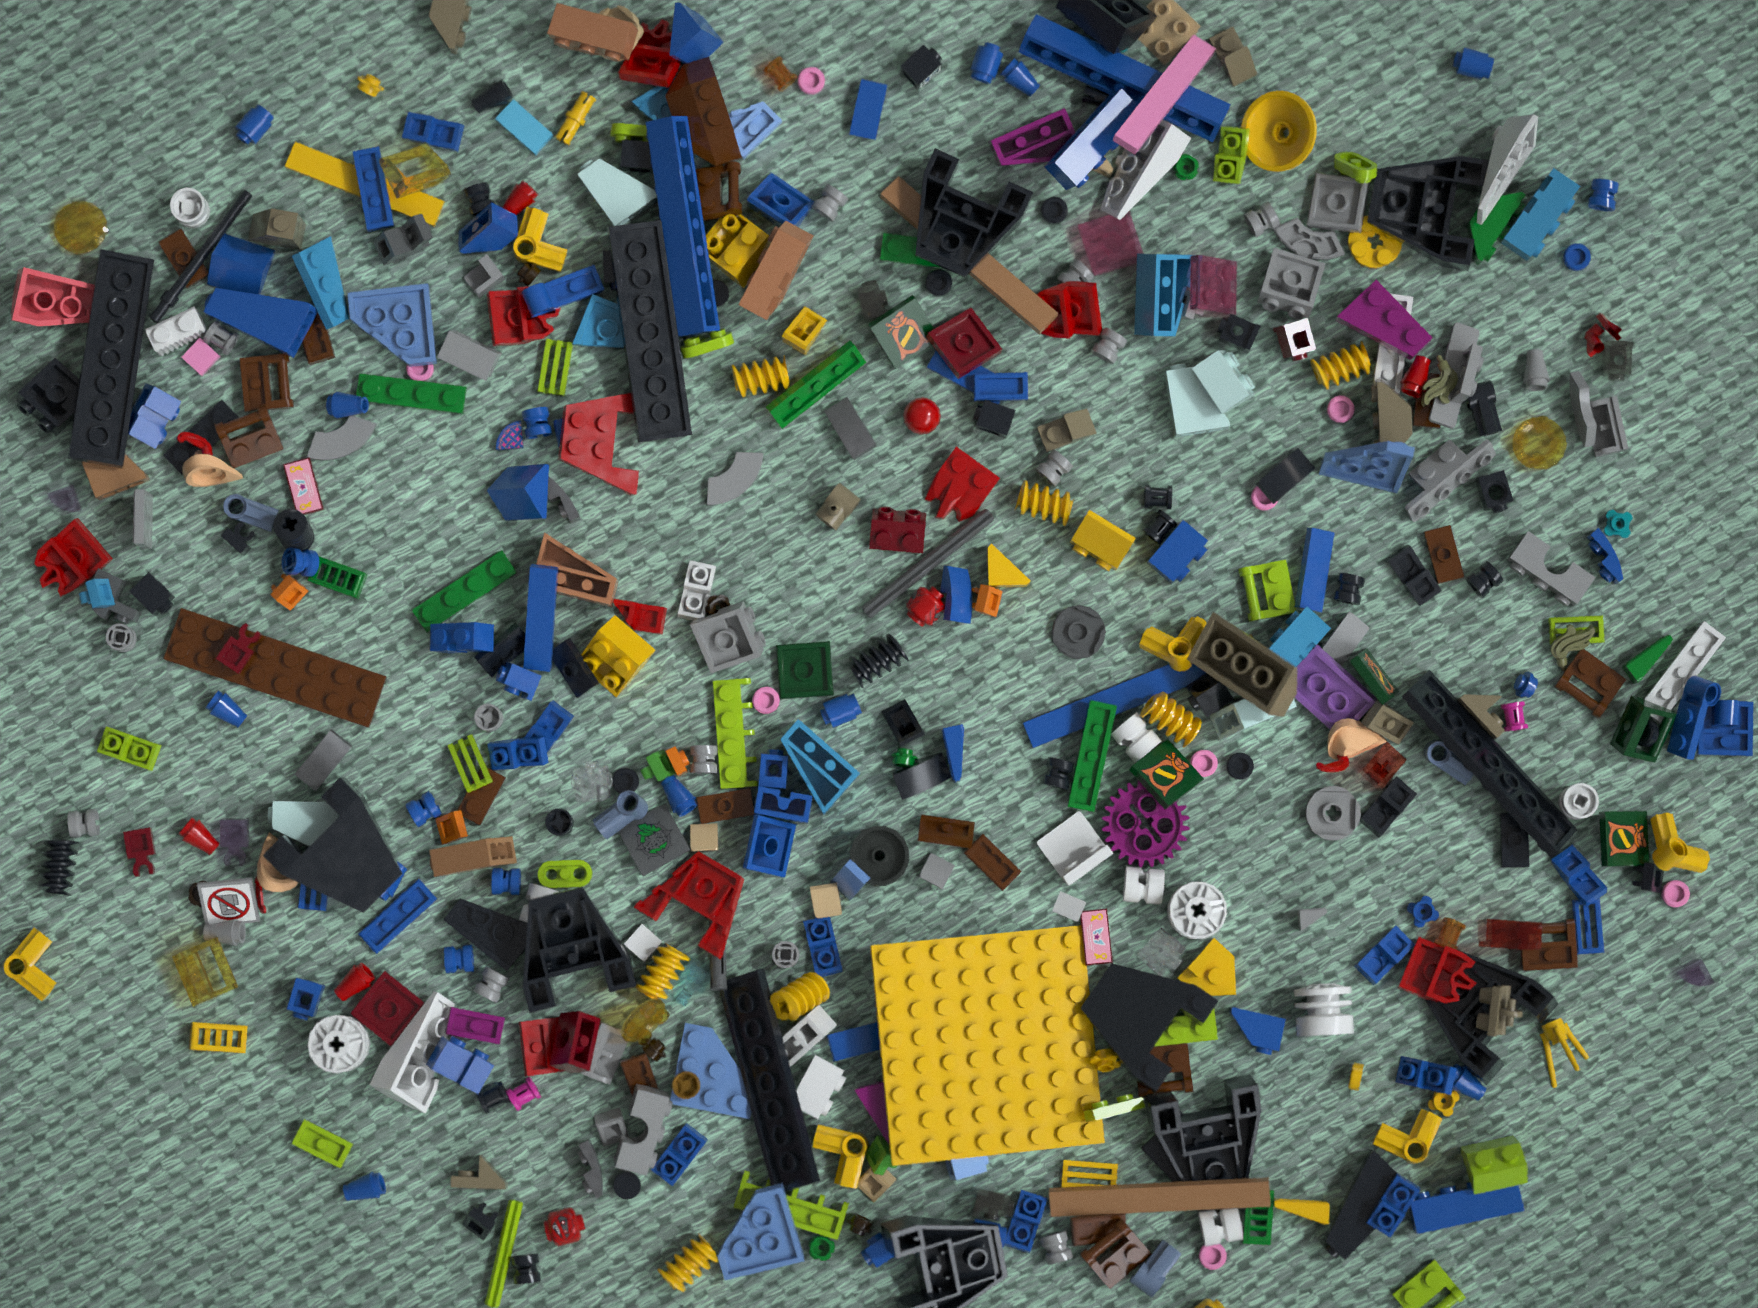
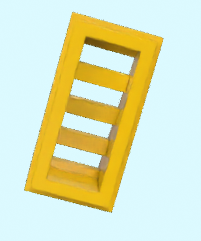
[189,1022,248,1053]
[1274,1198,1330,1225]

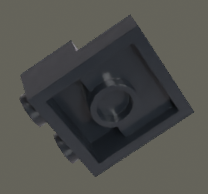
[16,358,79,436]

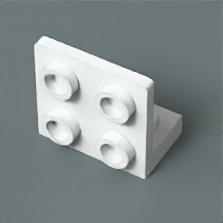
[1037,811,1113,886]

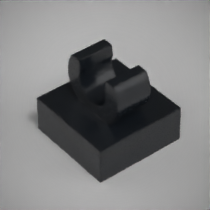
[221,522,256,556]
[1632,863,1664,893]
[462,1203,498,1241]

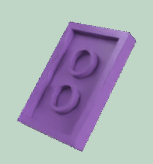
[1295,645,1377,730]

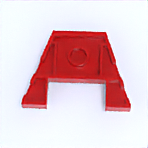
[558,393,639,495]
[634,851,744,960]

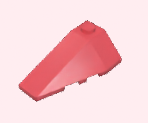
[11,267,94,327]

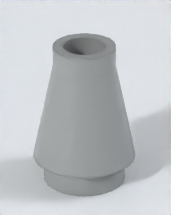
[1523,349,1550,391]
[203,919,246,946]

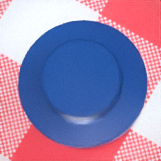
[1514,671,1538,698]

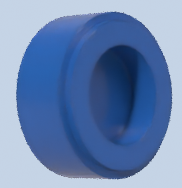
[1563,243,1591,271]

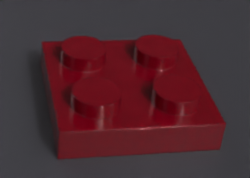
[926,308,1002,379]
[350,971,425,1047]

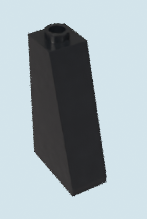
[1323,1150,1397,1260]

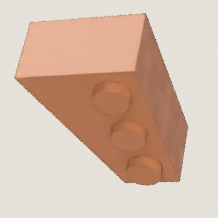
[547,3,638,62]
[738,221,814,320]
[536,532,619,608]

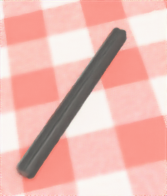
[862,509,994,618]

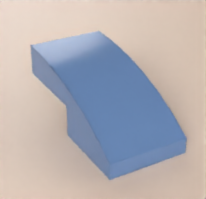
[830,859,870,901]

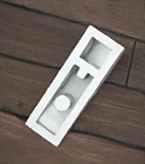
[782,1005,837,1067]

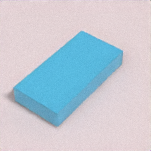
[495,99,554,155]

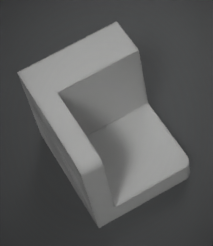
[464,254,505,299]

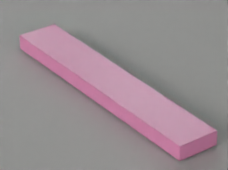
[1113,35,1216,155]

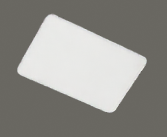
[1052,891,1086,922]

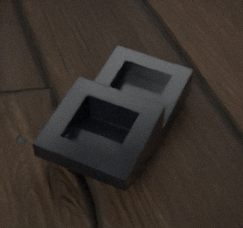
[1256,448,1315,504]
[1386,545,1442,606]
[892,752,951,800]
[1360,776,1417,838]

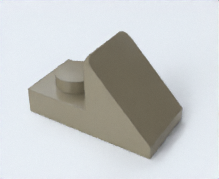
[1209,27,1257,87]
[1037,409,1097,453]
[1457,694,1505,739]
[1361,700,1414,745]
[450,1154,508,1189]

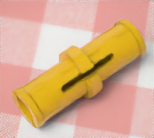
[554,91,596,146]

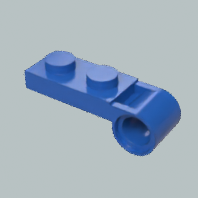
[521,265,605,317]
[1667,675,1721,760]

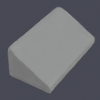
[1322,611,1370,666]

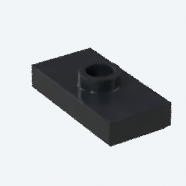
[474,622,525,678]
[552,638,599,698]
[1500,813,1530,868]

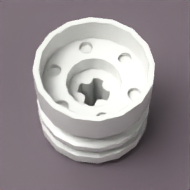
[1167,882,1227,939]
[1294,983,1354,1036]
[308,1015,371,1073]

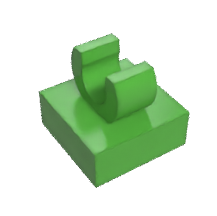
[640,750,676,782]
[865,1135,898,1175]

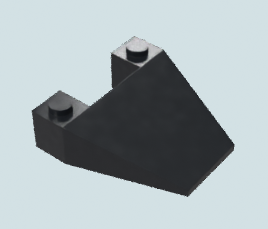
[915,148,1033,278]
[1367,156,1489,271]
[263,777,403,913]
[523,886,637,1013]
[1425,948,1558,1086]
[1080,963,1218,1093]
[1144,1075,1262,1182]
[880,1215,1008,1308]

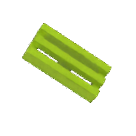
[538,338,573,396]
[1548,615,1605,645]
[447,734,493,793]

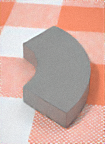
[1273,217,1345,260]
[1569,371,1597,447]
[307,415,377,461]
[707,452,763,506]

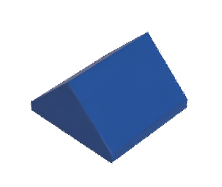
[669,2,724,64]
[747,172,814,228]
[207,234,276,295]
[487,464,549,521]
[743,814,797,878]

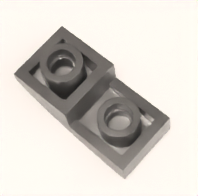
[825,397,877,460]
[548,476,581,523]
[294,729,352,791]
[577,1139,603,1199]

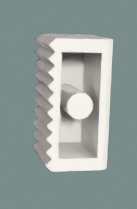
[145,307,207,356]

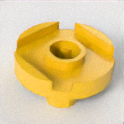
[1348,216,1402,269]

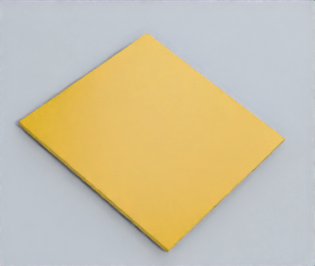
[870,925,1105,1166]

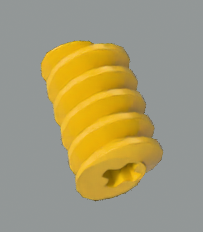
[1310,341,1370,390]
[731,356,789,398]
[1015,480,1074,526]
[1140,692,1202,748]
[634,943,690,1003]
[770,972,830,1021]
[657,1233,718,1292]

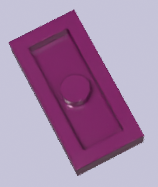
[446,1007,506,1044]

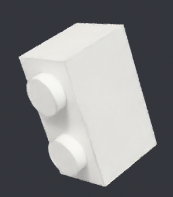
[796,1055,846,1119]

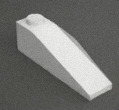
[1477,114,1538,225]
[1100,120,1191,220]
[369,991,455,1113]

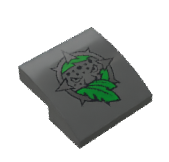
[618,803,691,877]

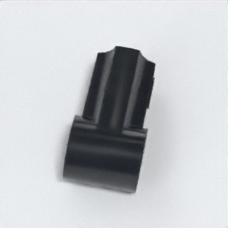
[1467,380,1502,437]

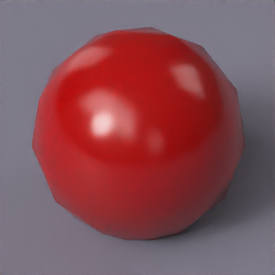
[903,397,941,435]

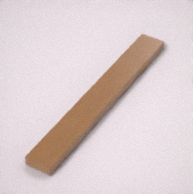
[880,176,1058,335]
[1049,1177,1270,1217]

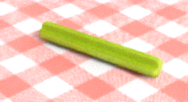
[485,1199,523,1308]

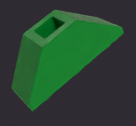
[1466,192,1526,265]

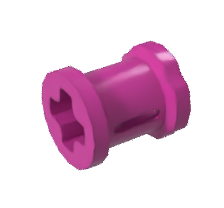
[1500,701,1528,732]
[506,1076,542,1111]

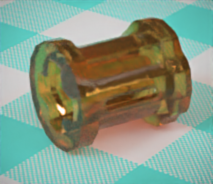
[763,56,798,92]
[1434,917,1466,950]

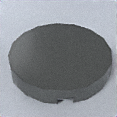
[1051,605,1106,659]

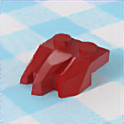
[618,19,680,88]
[1036,281,1103,339]
[487,286,561,346]
[924,446,1000,522]
[34,518,113,597]
[1398,937,1476,1003]

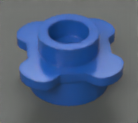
[1407,896,1439,928]

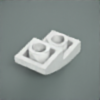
[678,560,716,621]

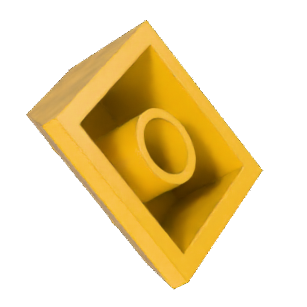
[1070,510,1136,572]

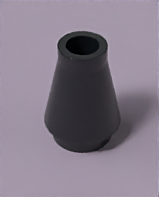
[471,79,513,114]

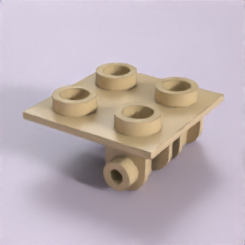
[1138,0,1201,65]

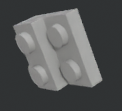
[1257,248,1325,319]
[690,601,766,673]

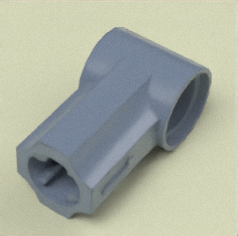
[223,494,279,532]
[1424,740,1474,785]
[593,790,648,840]
[1129,1239,1181,1298]

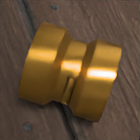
[672,1071,701,1099]

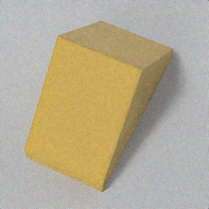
[782,306,827,356]
[987,543,1031,588]

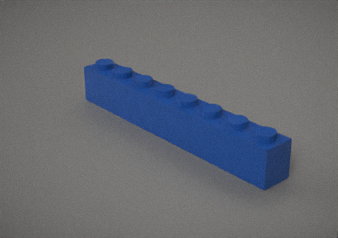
[1018,14,1231,142]
[646,116,720,337]

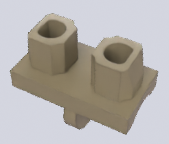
[1476,985,1523,1037]

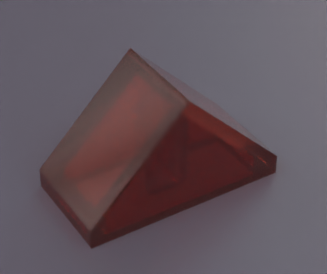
[1358,742,1407,790]

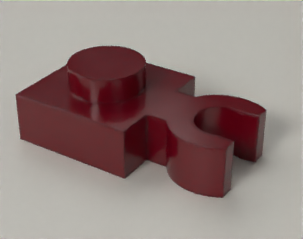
[216,623,261,674]
[123,827,156,877]

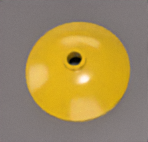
[1241,91,1317,172]

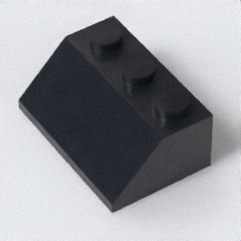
[1055,0,1157,54]

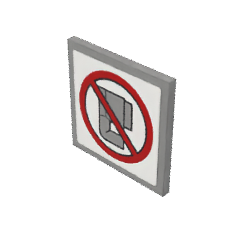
[197,878,260,924]

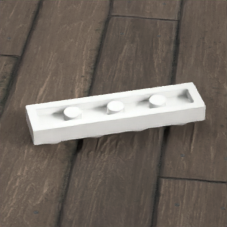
[1371,294,1413,401]
[1644,621,1726,724]

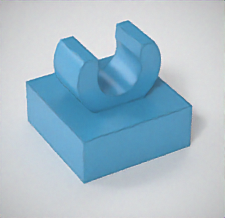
[79,579,115,608]

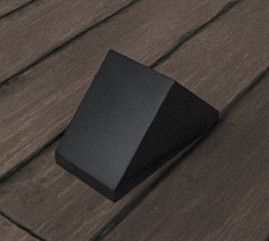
[881,699,925,748]

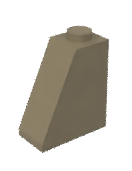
[248,208,306,250]

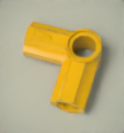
[513,207,568,273]
[1139,616,1207,672]
[1650,812,1710,873]
[4,927,57,1001]
[1372,1109,1443,1164]
[813,1124,869,1189]

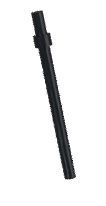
[149,190,252,324]

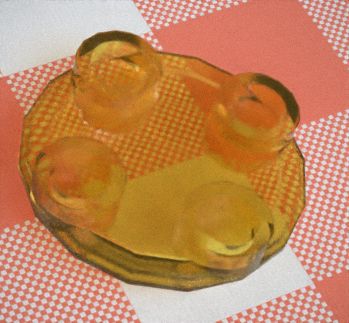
[54,201,108,255]
[1512,416,1567,470]
[621,998,670,1045]

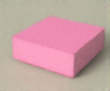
[182,338,220,376]

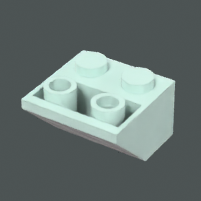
[1192,350,1255,413]

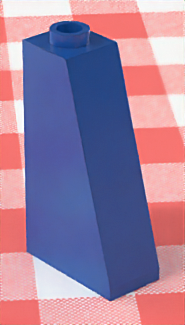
[203,288,318,358]

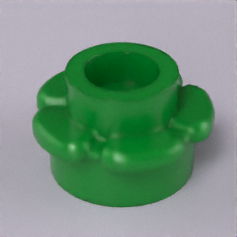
[1172,154,1199,180]
[891,748,918,768]
[808,1234,835,1261]

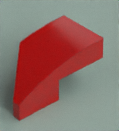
[613,599,667,635]

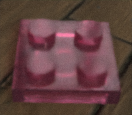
[1077,211,1143,277]
[1190,255,1237,316]

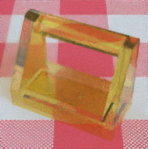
[379,144,451,199]
[172,937,238,1007]

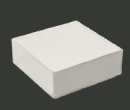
[624,924,662,962]

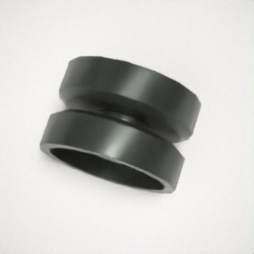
[850,826,909,886]

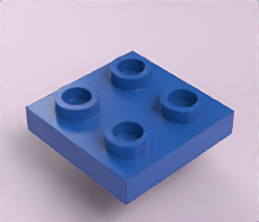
[1696,700,1754,756]

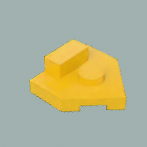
[1177,938,1236,996]

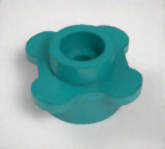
[1604,510,1633,538]

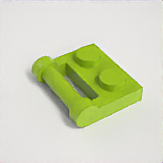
[1238,559,1297,622]
[1392,1259,1466,1308]

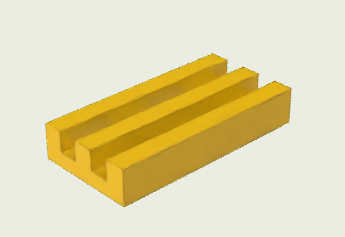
[1061,1160,1118,1187]

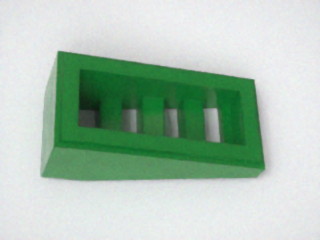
[307,556,368,599]
[1622,635,1673,684]
[1243,1190,1274,1245]

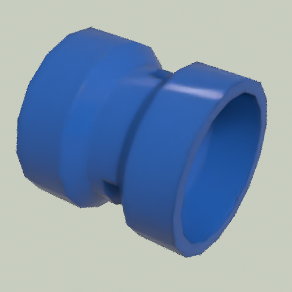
[1588,179,1619,212]
[522,407,553,439]
[281,548,319,577]
[405,791,442,827]
[492,868,521,895]
[444,945,474,974]

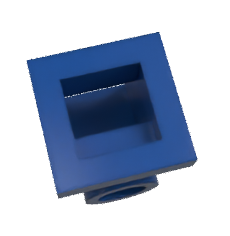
[496,662,542,701]
[759,749,789,790]
[287,978,325,1021]
[860,1232,894,1268]

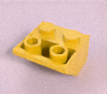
[706,214,771,288]
[581,615,656,698]

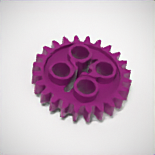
[1101,781,1190,868]

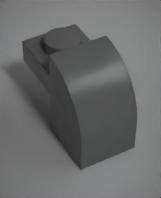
[373,214,433,265]
[90,568,142,624]

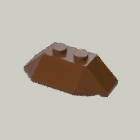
[665,57,742,167]

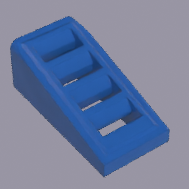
[942,724,964,783]

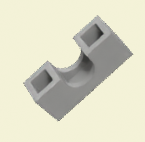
[1507,531,1596,607]
[613,1083,672,1176]

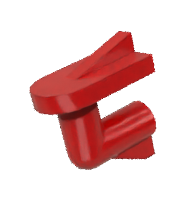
[1584,312,1622,357]

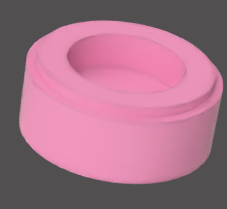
[798,67,825,95]
[406,364,434,381]
[1327,396,1354,423]
[1251,486,1278,511]
[752,687,780,714]
[1190,750,1218,777]
[1661,880,1690,907]
[1199,1244,1227,1270]

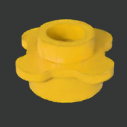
[357,74,385,97]
[1090,1049,1121,1072]
[1428,1091,1459,1117]

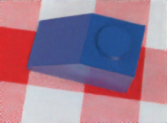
[458,202,518,254]
[1229,1007,1286,1055]

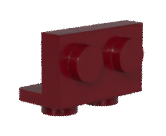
[869,507,927,553]

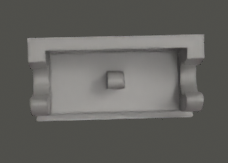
[437,330,502,381]
[1590,396,1629,457]
[581,1022,631,1085]

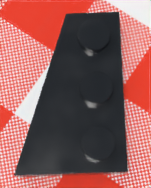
[443,898,527,971]

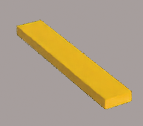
[285,142,445,227]

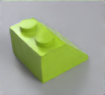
[1460,1135,1528,1195]

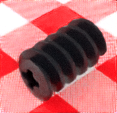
[273,509,314,552]
[849,634,909,688]
[37,838,79,896]

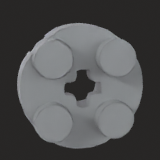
[1305,786,1361,841]

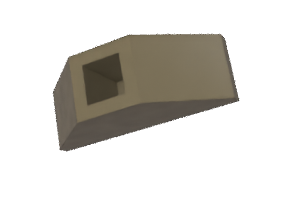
[429,0,472,54]
[1371,379,1413,444]

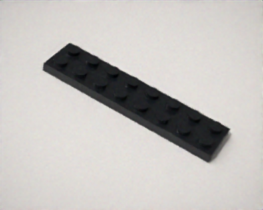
[607,220,692,443]
[67,249,154,468]
[1402,669,1578,858]
[719,968,821,1192]

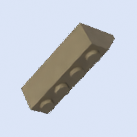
[1187,612,1297,717]

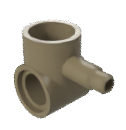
[815,483,861,531]

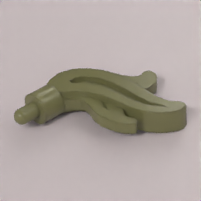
[1421,355,1458,407]
[1550,624,1595,671]

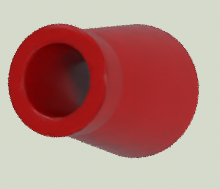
[502,180,538,215]
[1400,355,1431,398]
[179,818,220,856]
[334,963,375,1002]

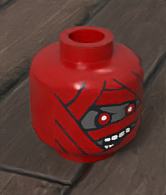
[906,586,945,627]
[543,1207,586,1247]

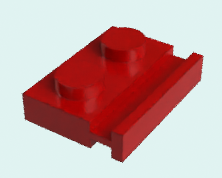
[519,1017,564,1076]

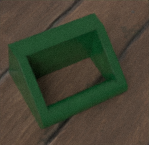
[1610,696,1677,763]

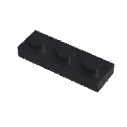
[163,400,239,475]

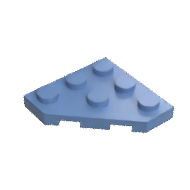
[348,283,437,367]
[1319,441,1415,493]
[670,1023,751,1119]
[717,1183,804,1280]

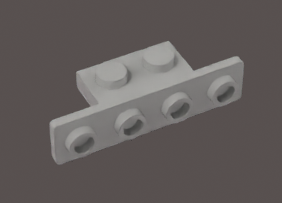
[1429,322,1484,429]
[1405,439,1496,522]

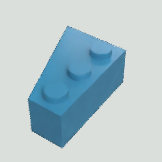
[1501,168,1580,261]
[1134,254,1200,336]
[1269,607,1331,667]
[780,719,860,815]

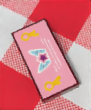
[283,457,324,515]
[1080,909,1113,966]

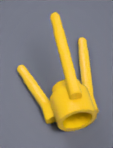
[1540,1018,1589,1088]

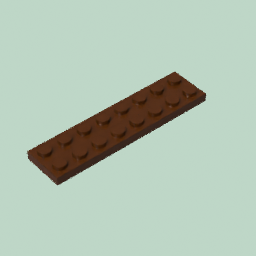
[163,608,387,728]

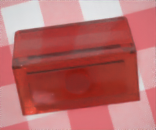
[1479,919,1542,950]

